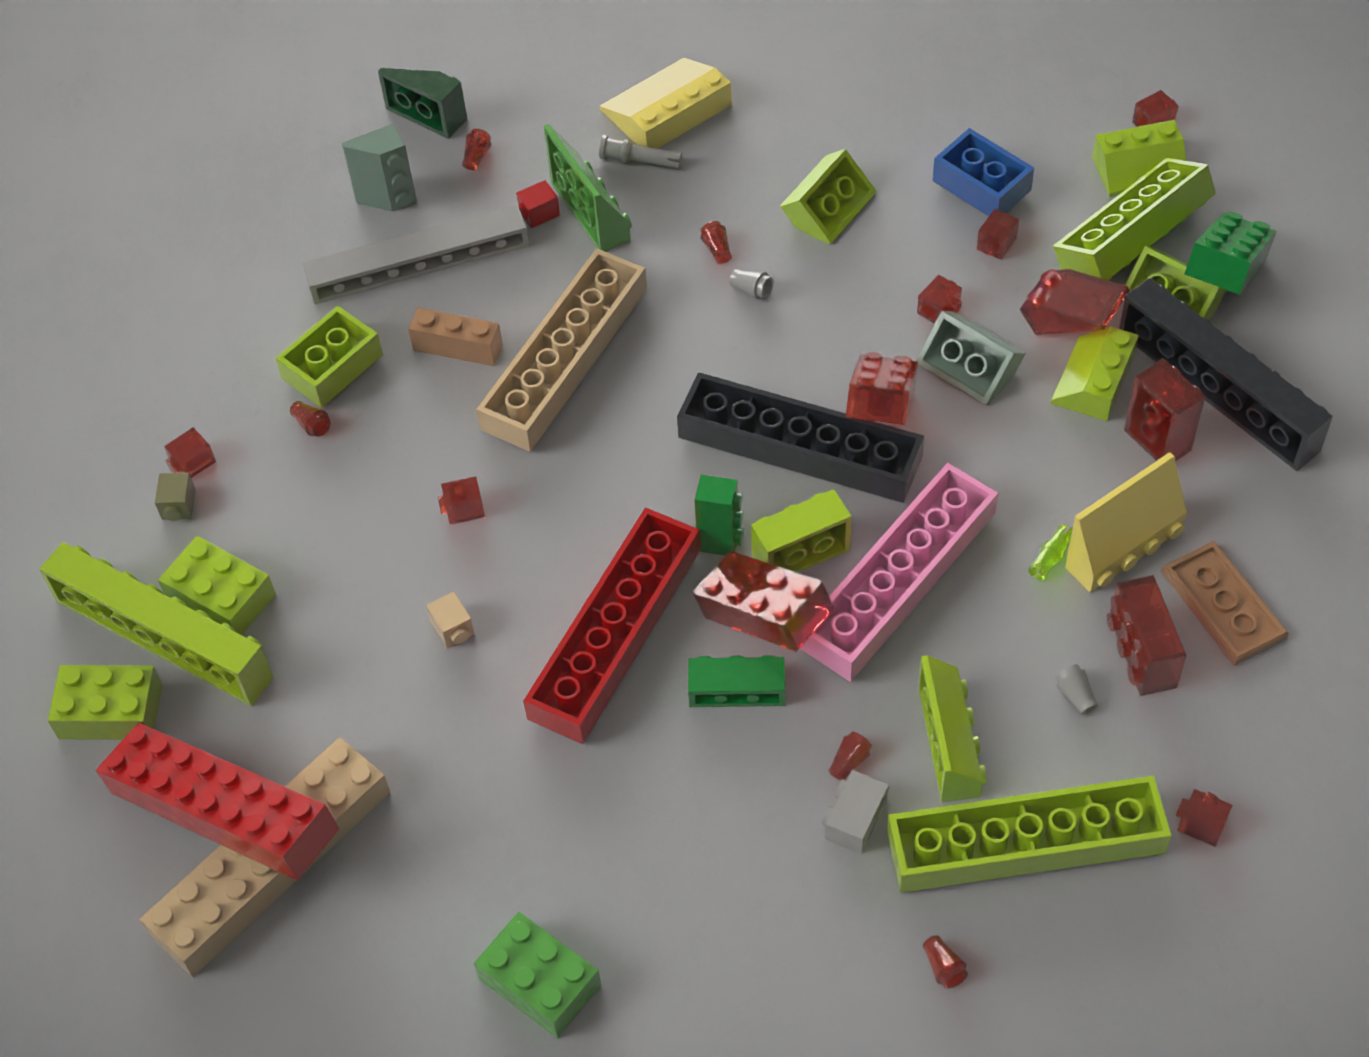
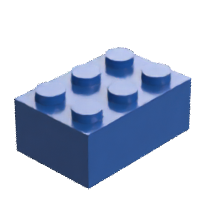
[932,128,1034,221]

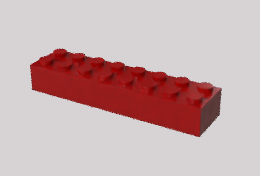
[523,507,701,744]
[95,722,340,881]

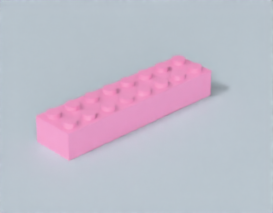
[800,463,998,682]

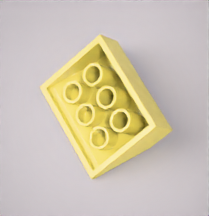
[600,58,732,149]
[1065,452,1187,593]

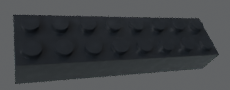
[1119,277,1333,471]
[677,372,924,503]

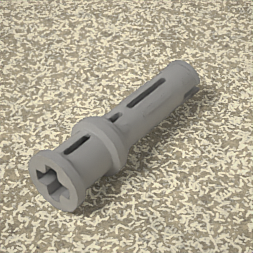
[599,135,682,169]

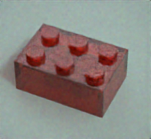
[846,352,918,425]
[1124,358,1205,462]
[1107,575,1187,696]

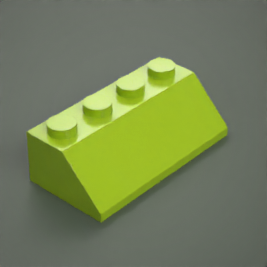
[918,655,987,802]

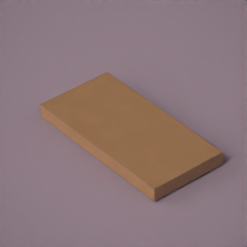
[1161,541,1289,666]

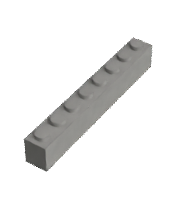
[302,204,529,304]

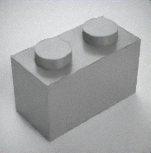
[822,770,889,854]

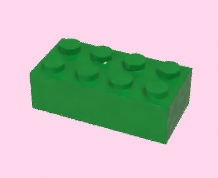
[1184,211,1277,295]

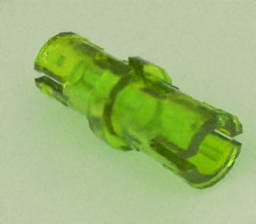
[1028,524,1073,581]

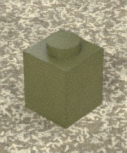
[155,473,196,521]

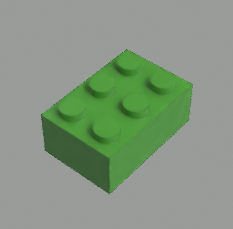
[474,911,601,1039]

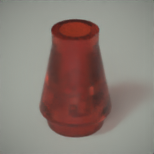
[462,129,492,171]
[700,221,732,264]
[290,401,331,437]
[828,731,872,781]
[922,935,968,989]

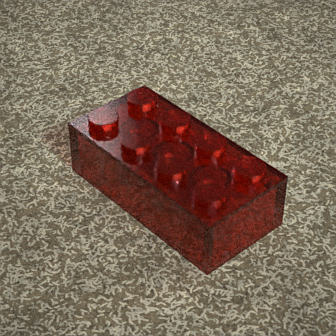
[692,551,835,652]

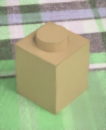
[426,591,475,648]

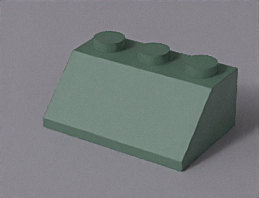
[341,124,417,212]
[915,311,1026,405]

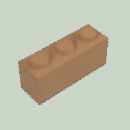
[408,307,503,366]

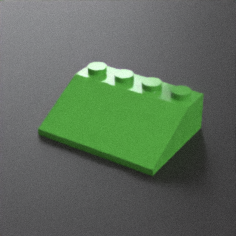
[544,124,632,252]

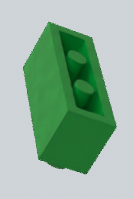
[694,474,744,557]
[688,655,785,707]

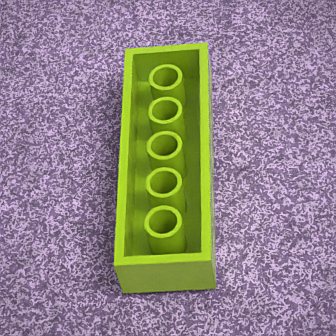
[1053,158,1216,284]

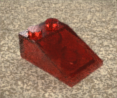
[1019,269,1130,335]

